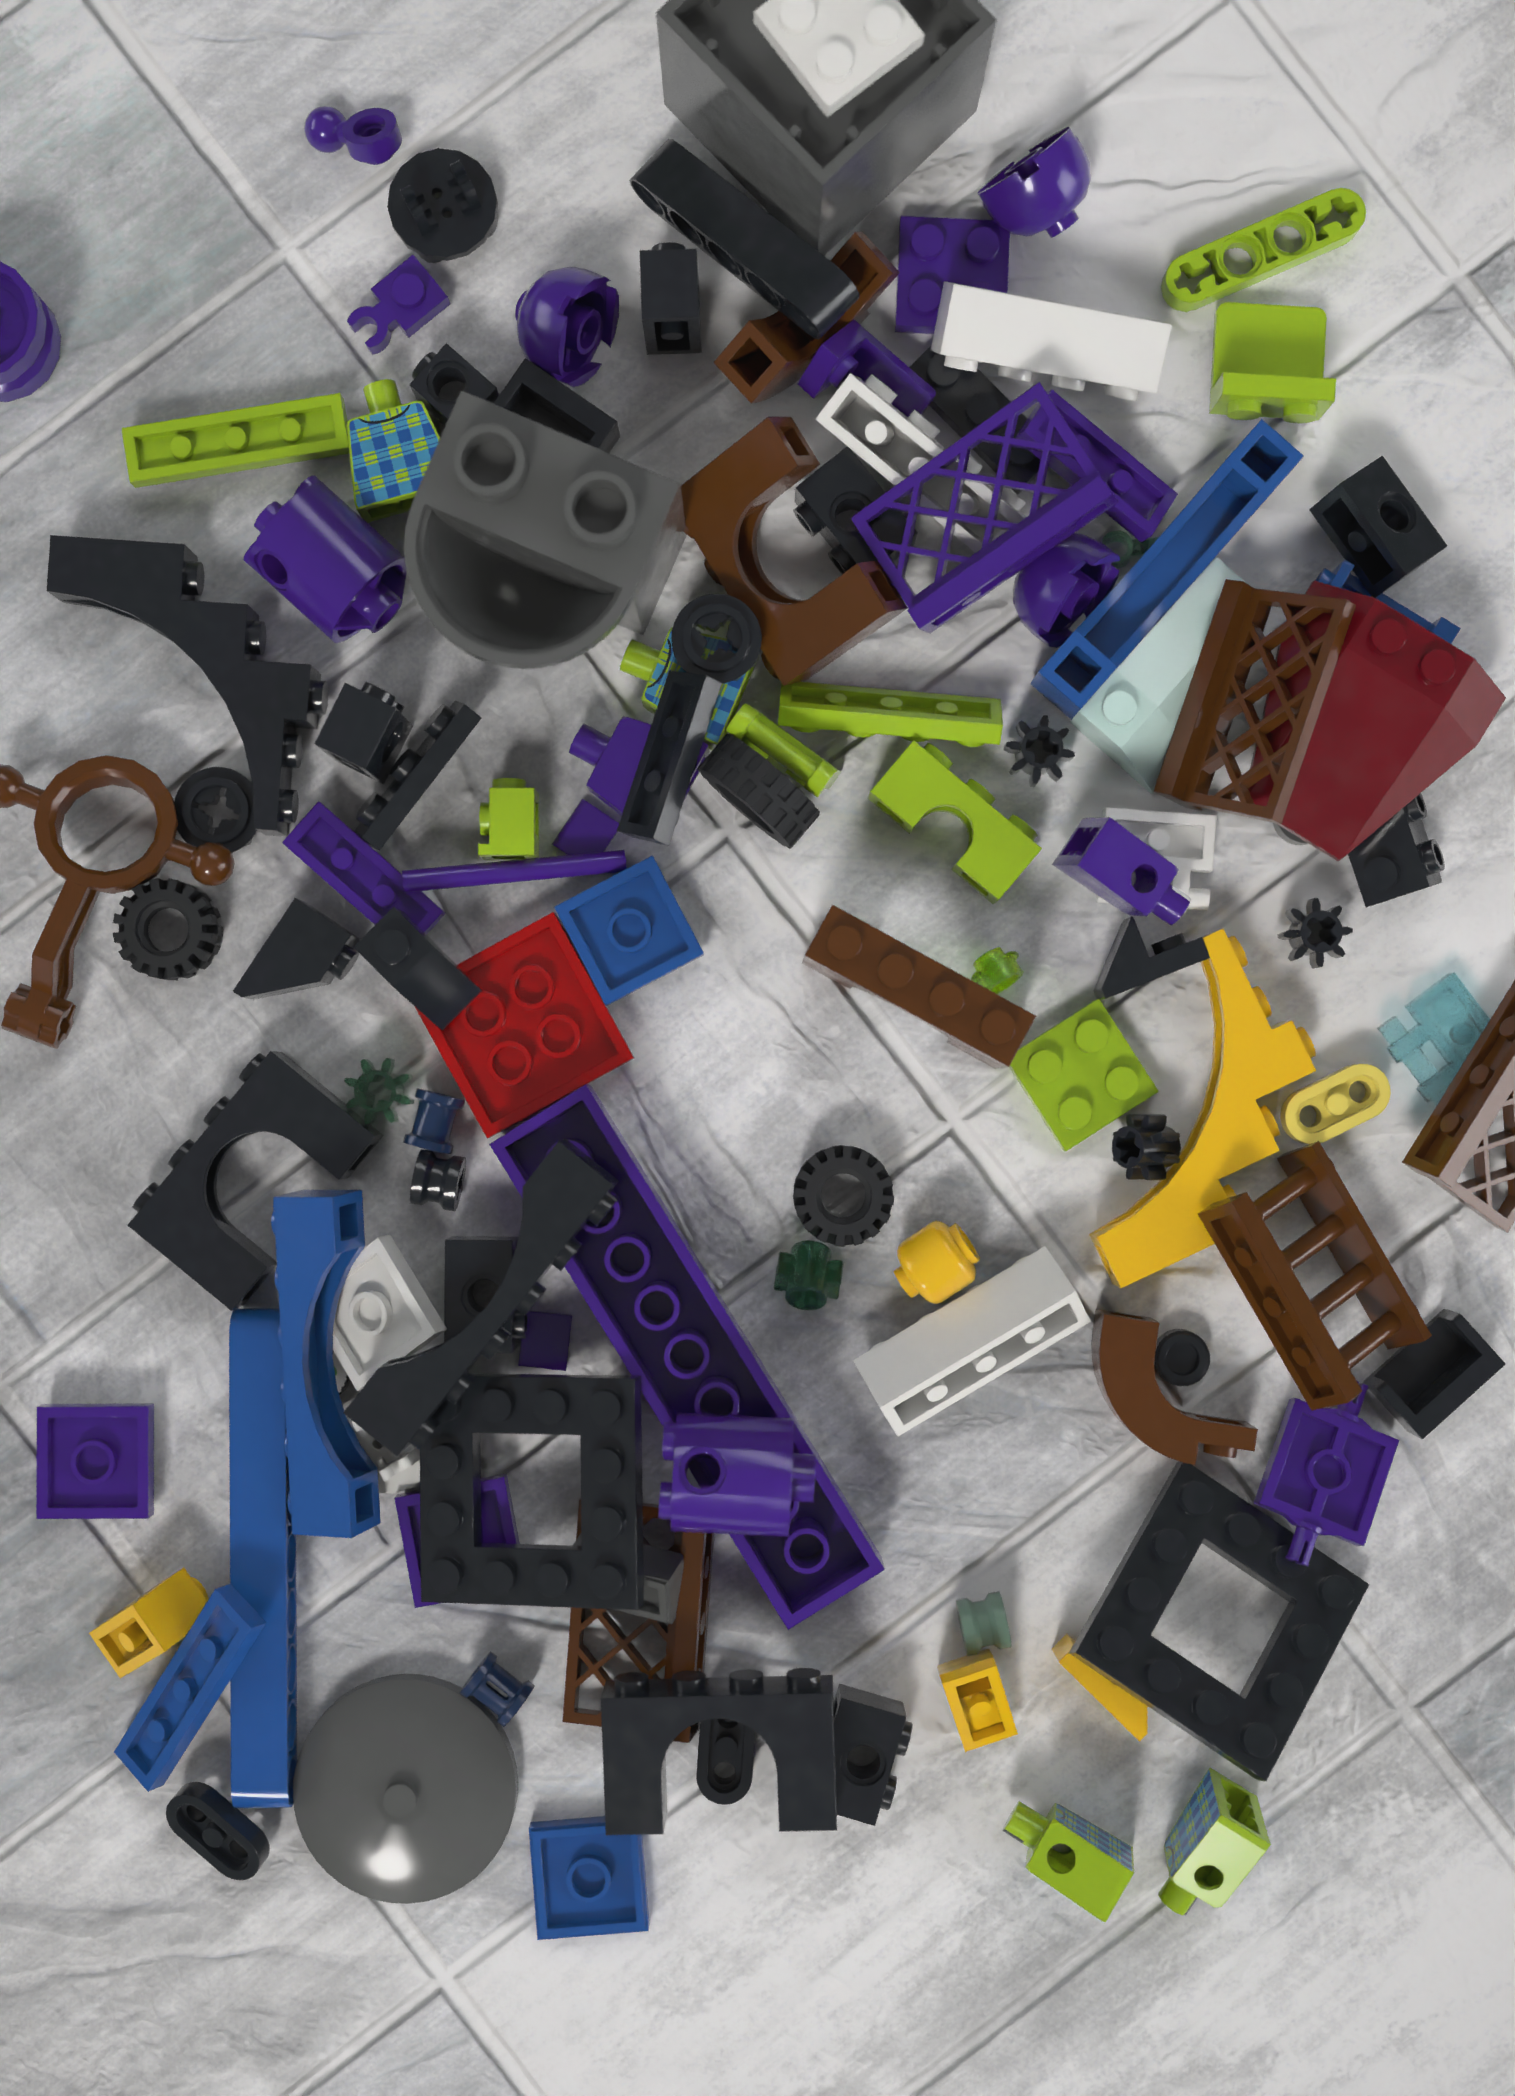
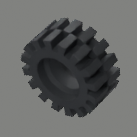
[113,878,223,980]
[793,1145,894,1247]

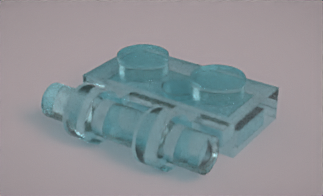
[1377,972,1490,1106]

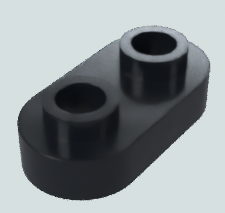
[696,1719,756,1805]
[166,1782,270,1880]

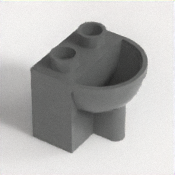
[404,390,687,669]

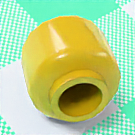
[894,1220,980,1304]

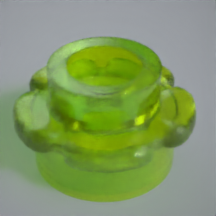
[971,947,1024,994]

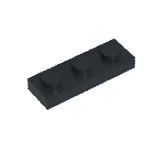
[909,345,1041,495]
[617,670,722,846]
[355,701,482,851]

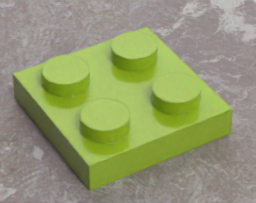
[1009,998,1159,1151]

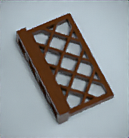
[1153,579,1356,824]
[1402,980,1515,1233]
[562,1498,714,1743]

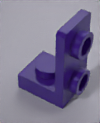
[797,320,936,417]

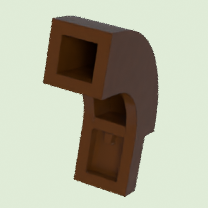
[713,232,900,404]
[1091,1309,1258,1465]

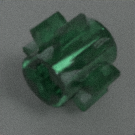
[344,1058,415,1125]
[774,1240,844,1311]

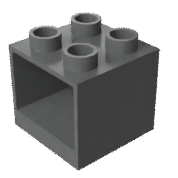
[656,0,997,256]

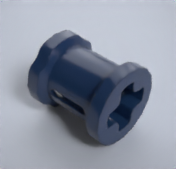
[403,1088,465,1154]
[460,1651,535,1727]

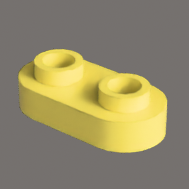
[1280,1064,1391,1144]

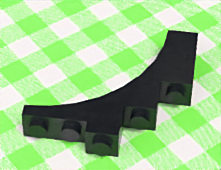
[46,535,328,837]

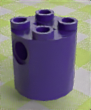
[243,475,407,644]
[659,1413,815,1537]

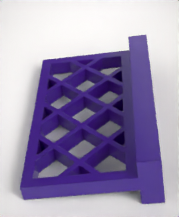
[851,382,1119,633]

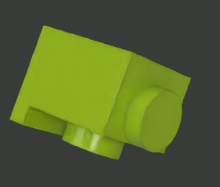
[478,778,539,860]

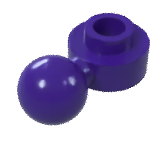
[304,106,402,165]

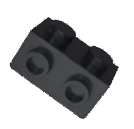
[1348,793,1445,908]

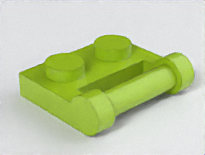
[726,703,841,798]

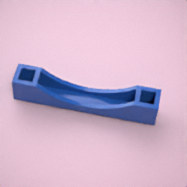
[1030,419,1304,720]
[271,1190,381,1538]

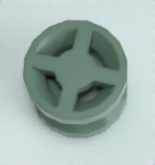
[956,1591,1012,1656]

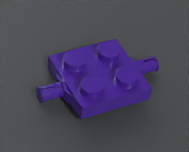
[1253,1381,1399,1567]

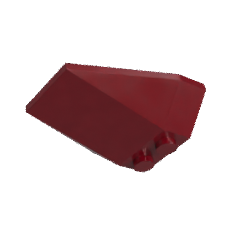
[1248,581,1506,861]

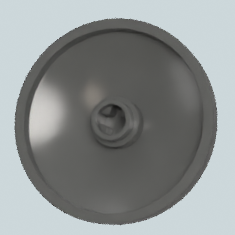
[293,1674,518,1904]

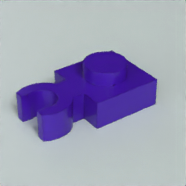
[347,255,451,355]

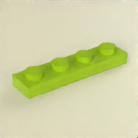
[121,393,349,488]
[778,682,1003,747]

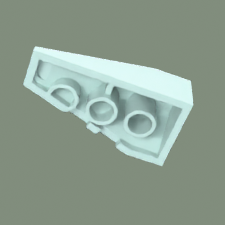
[1070,557,1246,794]

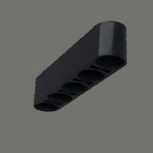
[629,139,859,340]

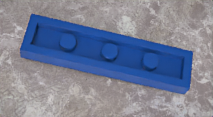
[114,1584,266,1792]

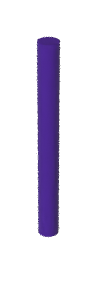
[402,850,626,893]

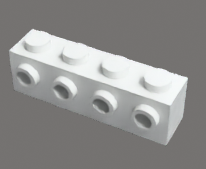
[931,281,1172,401]
[815,373,1026,553]
[853,1246,1091,1436]

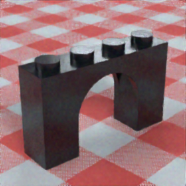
[127,1051,384,1311]
[601,1668,837,1835]

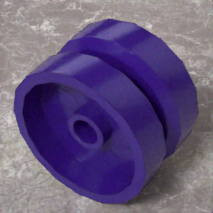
[0,262,61,402]

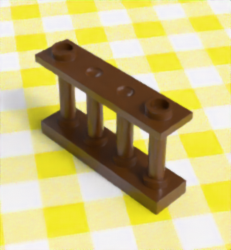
[1198,1141,1432,1411]

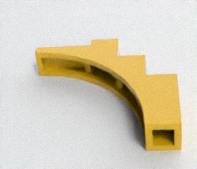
[1089,928,1316,1288]

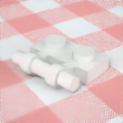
[1096,807,1217,915]

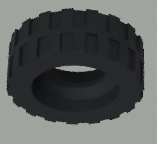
[697,734,820,849]

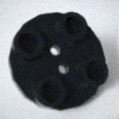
[387,148,498,263]

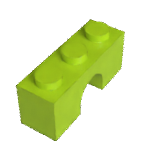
[868,740,1042,904]

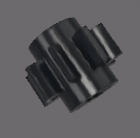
[1003,715,1075,787]
[1277,898,1353,969]
[1112,1114,1181,1180]

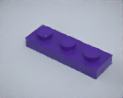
[1015,389,1178,542]
[282,801,446,934]

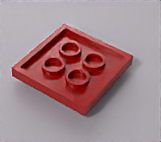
[415,912,634,1139]

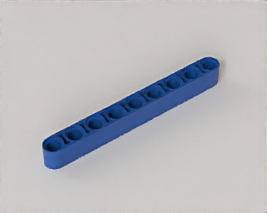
[229,1308,297,1808]

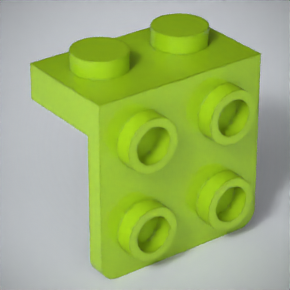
[1209,302,1336,424]

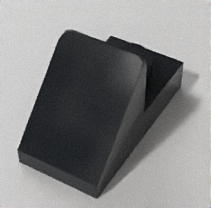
[1093,916,1210,1000]

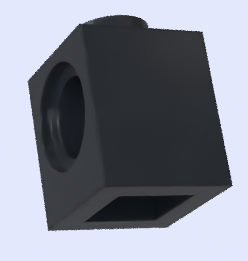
[409,343,499,426]

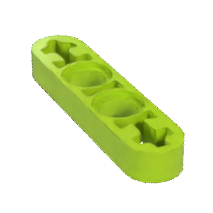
[1161,188,1366,312]

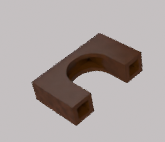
[681,417,908,686]
[802,904,1036,1069]

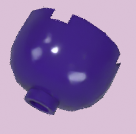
[978,127,1091,238]
[515,267,619,387]
[1013,533,1120,648]

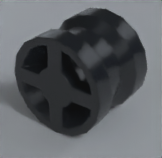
[410,1149,466,1211]

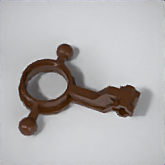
[0,755,235,1049]

